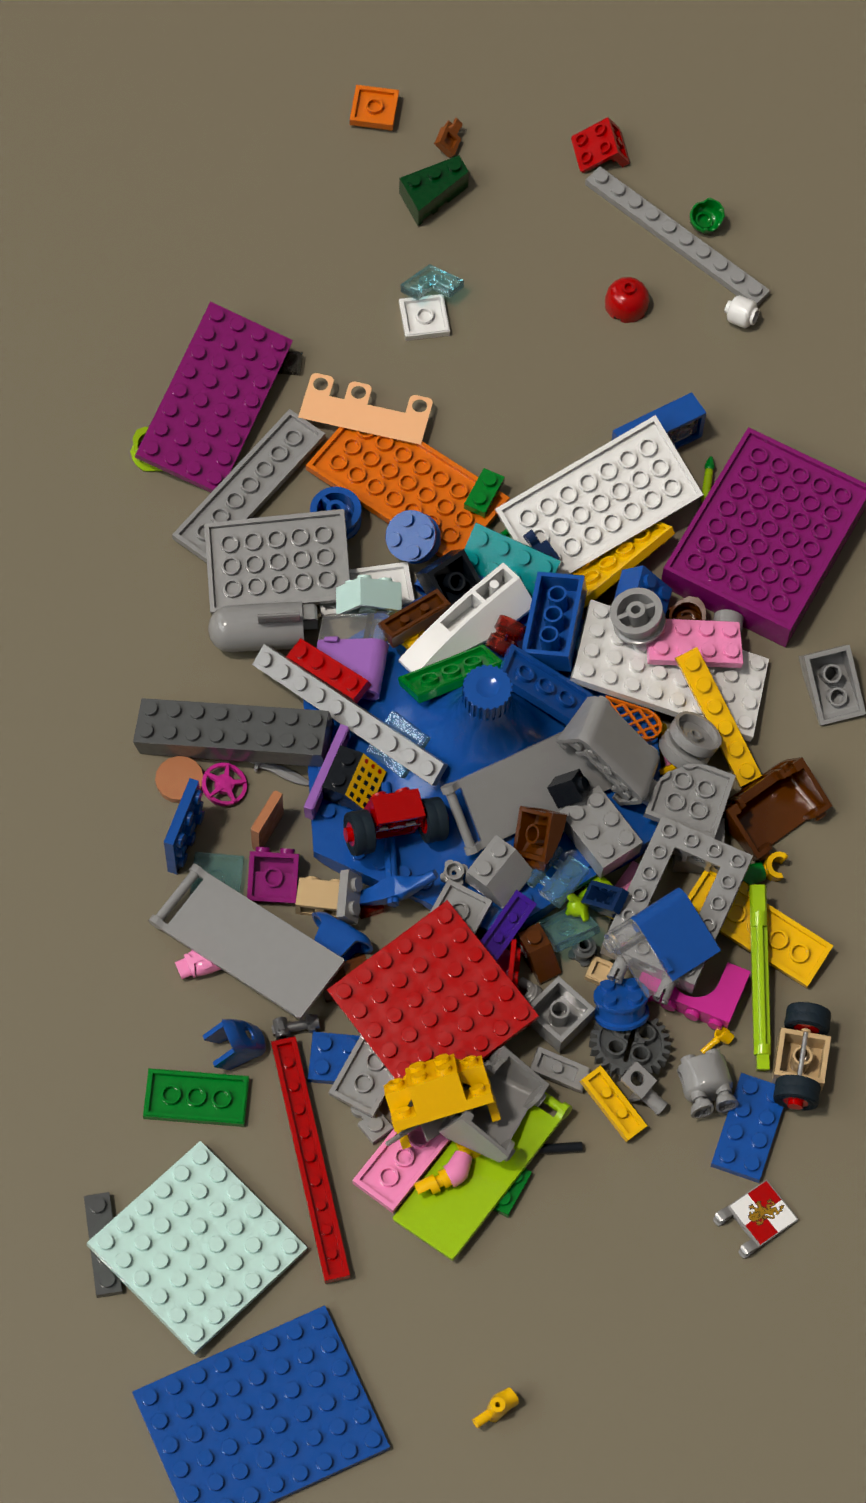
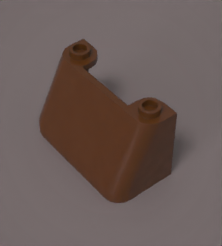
[722,757,832,861]

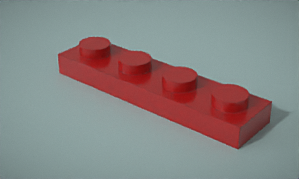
[286,638,371,703]

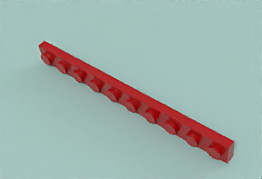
[271,1036,350,1284]

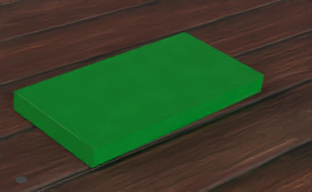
[398,644,502,703]
[143,1068,249,1127]

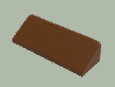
[378,588,451,648]

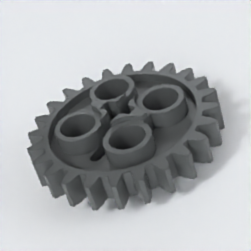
[589,1013,671,1082]

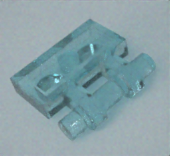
[526,846,589,909]

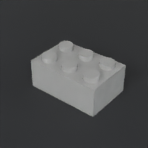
[559,785,643,879]

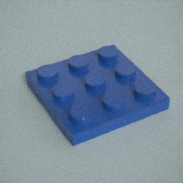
[164,778,205,875]

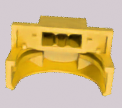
[383,1054,501,1149]

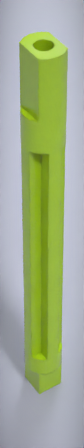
[749,884,771,1071]

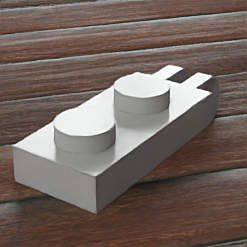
[530,1047,591,1093]

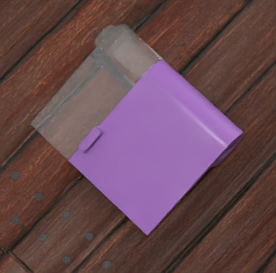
[316,611,390,701]

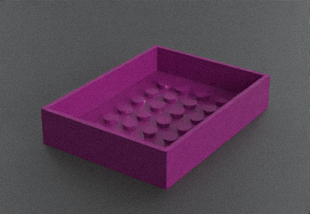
[661,427,866,648]

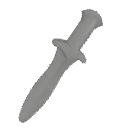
[250,762,309,786]

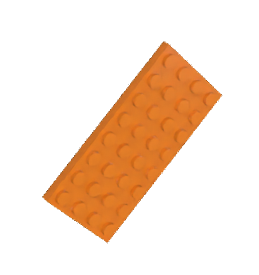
[306,427,510,557]

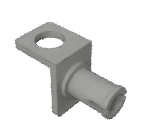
[621,1062,667,1115]

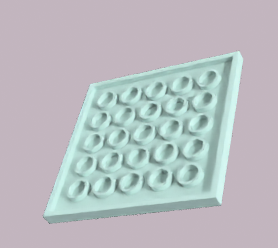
[87,1141,308,1356]

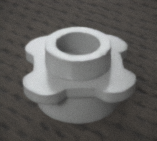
[440,860,468,885]

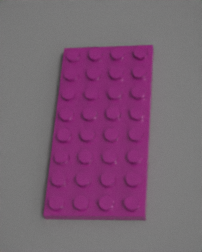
[135,301,293,493]

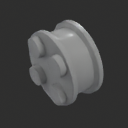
[610,588,666,646]

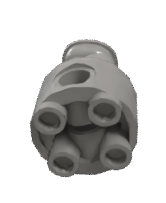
[677,1049,739,1118]

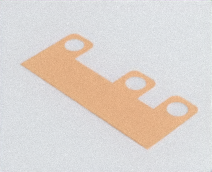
[298,373,433,445]

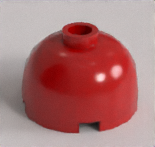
[604,277,650,323]

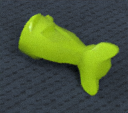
[565,877,613,922]

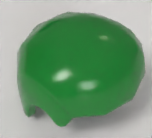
[689,198,725,234]

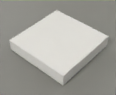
[399,294,450,341]

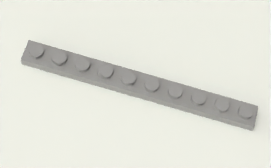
[585,166,770,307]
[252,644,448,786]

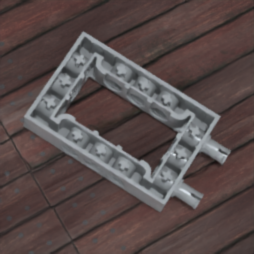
[600,816,753,1004]

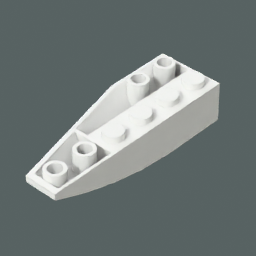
[399,563,532,672]

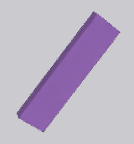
[304,724,350,820]

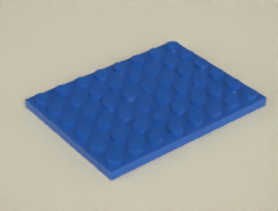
[132,1305,390,1503]

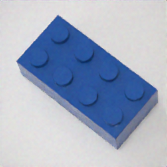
[522,571,587,672]

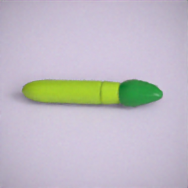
[701,456,715,503]

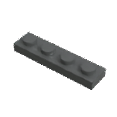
[84,1192,123,1298]

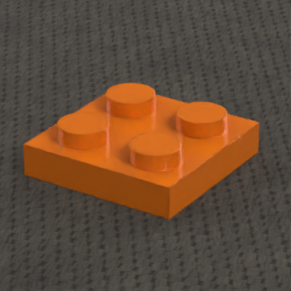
[350,85,399,131]

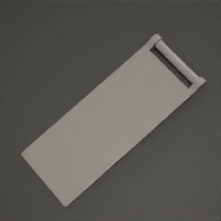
[440,732,613,856]
[148,863,345,1019]

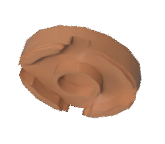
[155,756,203,803]

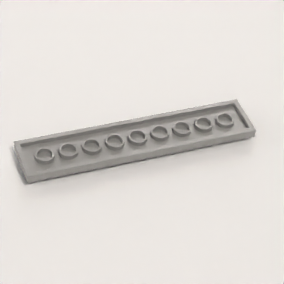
[328,879,493,1118]

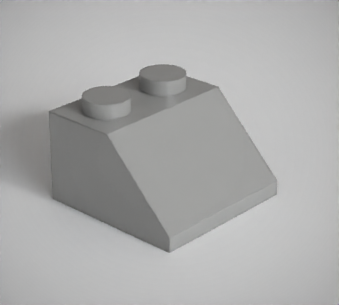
[465,835,534,909]

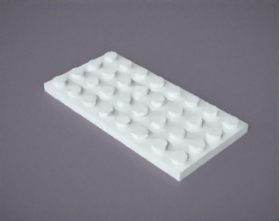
[495,415,703,574]
[570,599,769,742]

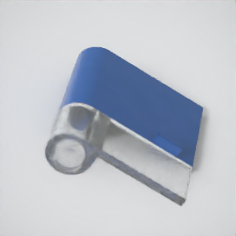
[603,888,721,998]

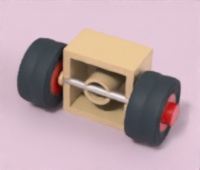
[771,1002,831,1110]

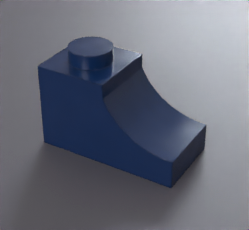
[581,880,629,918]

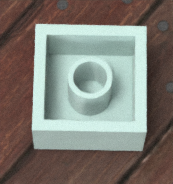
[336,574,402,621]

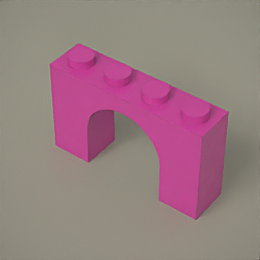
[639,962,751,1030]

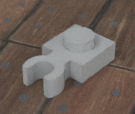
[351,1107,393,1145]

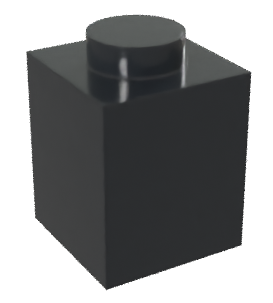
[547,769,591,809]

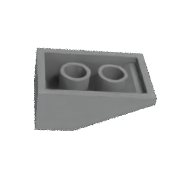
[798,645,866,726]

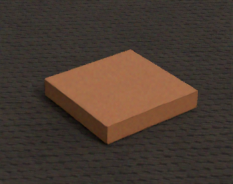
[251,790,284,850]

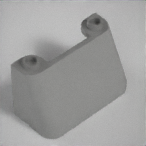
[556,696,660,806]
[438,1046,549,1162]

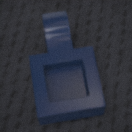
[523,529,560,559]

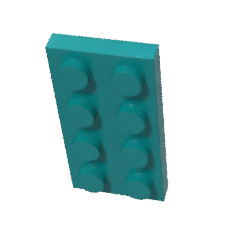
[464,523,562,598]

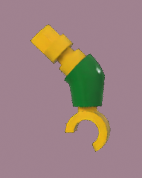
[741,851,788,891]

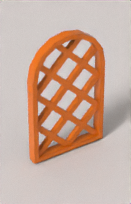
[605,695,662,742]

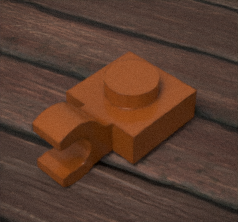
[434,118,463,158]

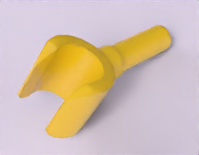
[700,1027,734,1054]

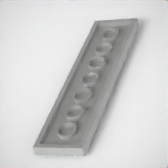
[172,409,325,563]

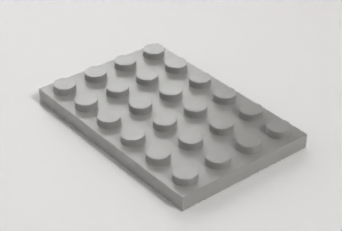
[204,509,350,615]

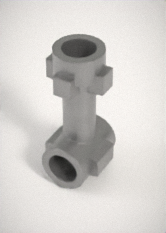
[271,1013,320,1040]

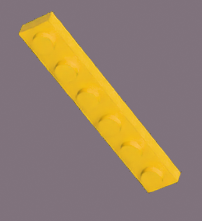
[675,647,762,787]

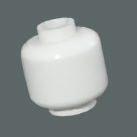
[724,295,760,328]

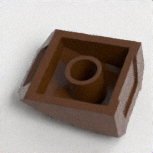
[513,806,568,871]

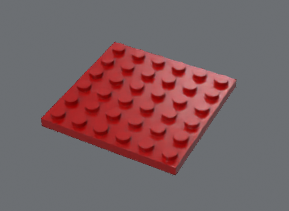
[327,900,539,1101]

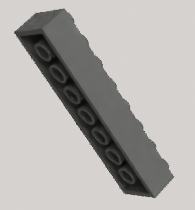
[133,698,334,767]

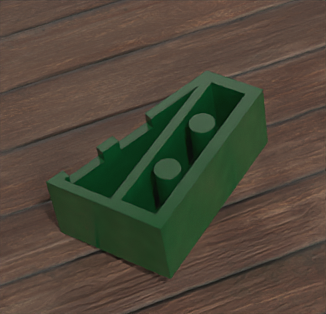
[399,155,469,226]

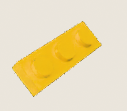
[580,1065,647,1142]

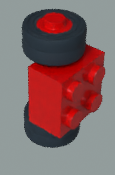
[343,787,449,856]

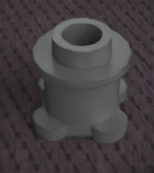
[568,935,598,967]

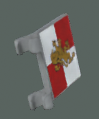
[713,1179,798,1259]

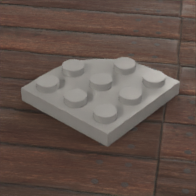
[643,764,736,839]

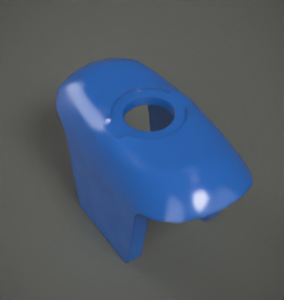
[312,912,373,961]
[203,1019,266,1070]

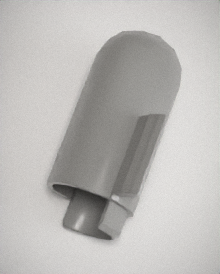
[208,601,318,652]

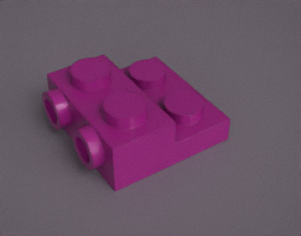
[247,847,300,903]

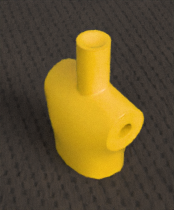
[472,1387,519,1428]

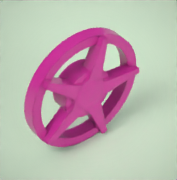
[201,763,247,806]

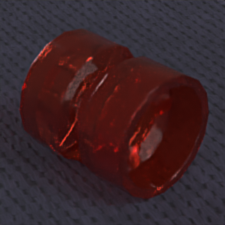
[485,615,526,656]

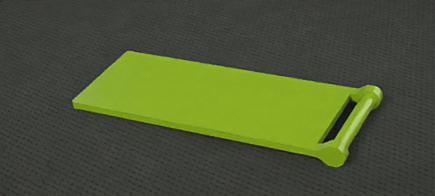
[393,1092,572,1261]

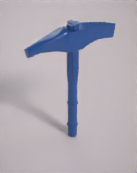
[360,782,438,907]

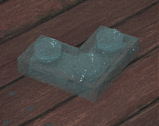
[400,264,464,300]

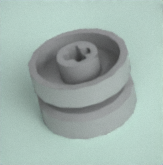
[659,711,722,768]

